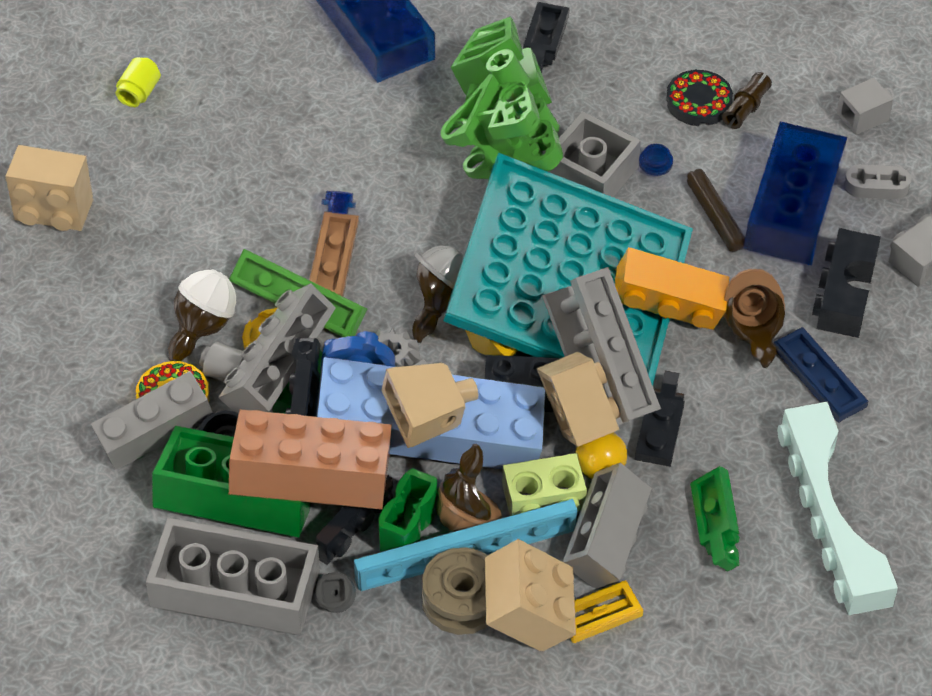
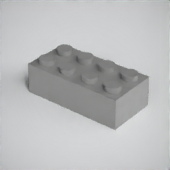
[146,517,320,635]

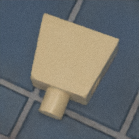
[381,363,478,448]

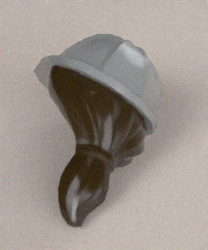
[412,245,464,343]

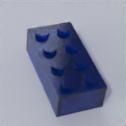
[316,0,435,83]
[744,121,847,266]

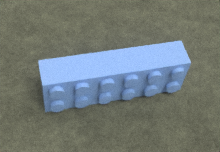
[315,357,545,469]

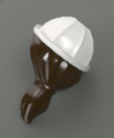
[168,269,236,361]

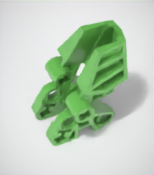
[441,16,563,179]

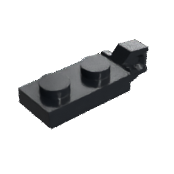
[523,2,570,73]
[285,338,321,417]
[634,370,685,467]

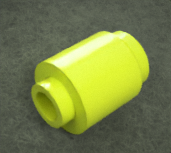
[115,57,161,107]

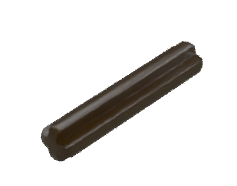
[687,169,746,252]

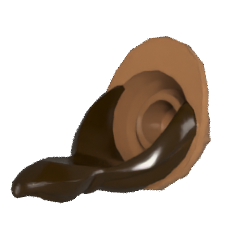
[724,269,785,368]
[435,444,502,532]

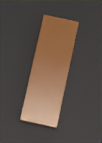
[310,212,359,297]

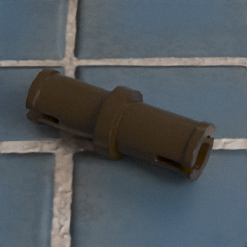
[722,72,772,129]

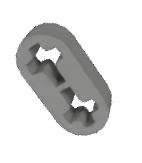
[844,164,911,199]

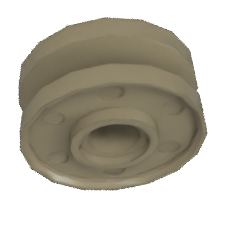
[421,547,488,635]

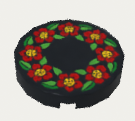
[666,69,733,126]

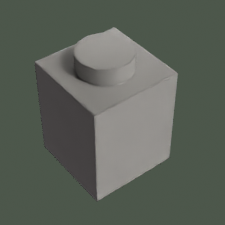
[837,78,893,135]

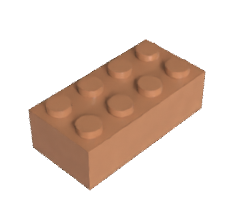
[229,409,392,509]

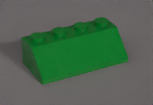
[152,426,311,537]

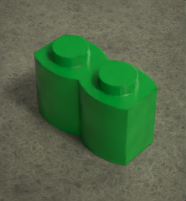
[379,468,437,552]

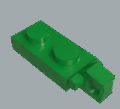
[690,466,740,572]

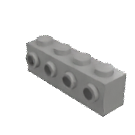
[218,284,336,413]

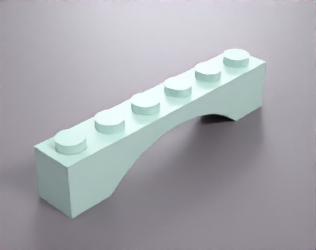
[777,402,898,615]

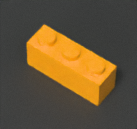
[615,247,730,330]

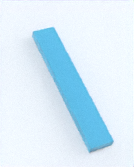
[354,499,577,591]

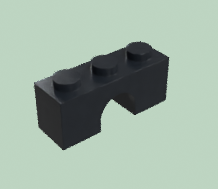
[812,228,881,338]

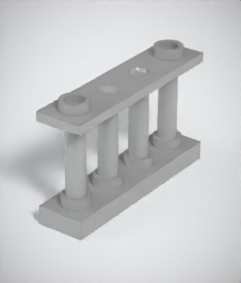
[543,267,661,425]

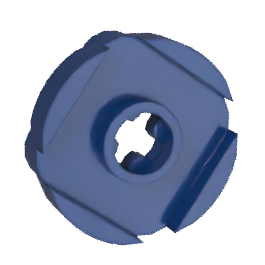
[320,331,396,370]

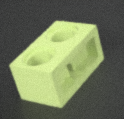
[502,453,587,516]

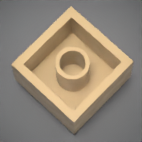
[6,145,93,231]
[537,352,620,447]
[485,539,576,651]

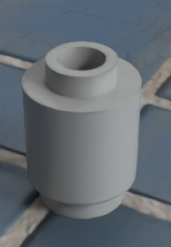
[199,341,244,383]

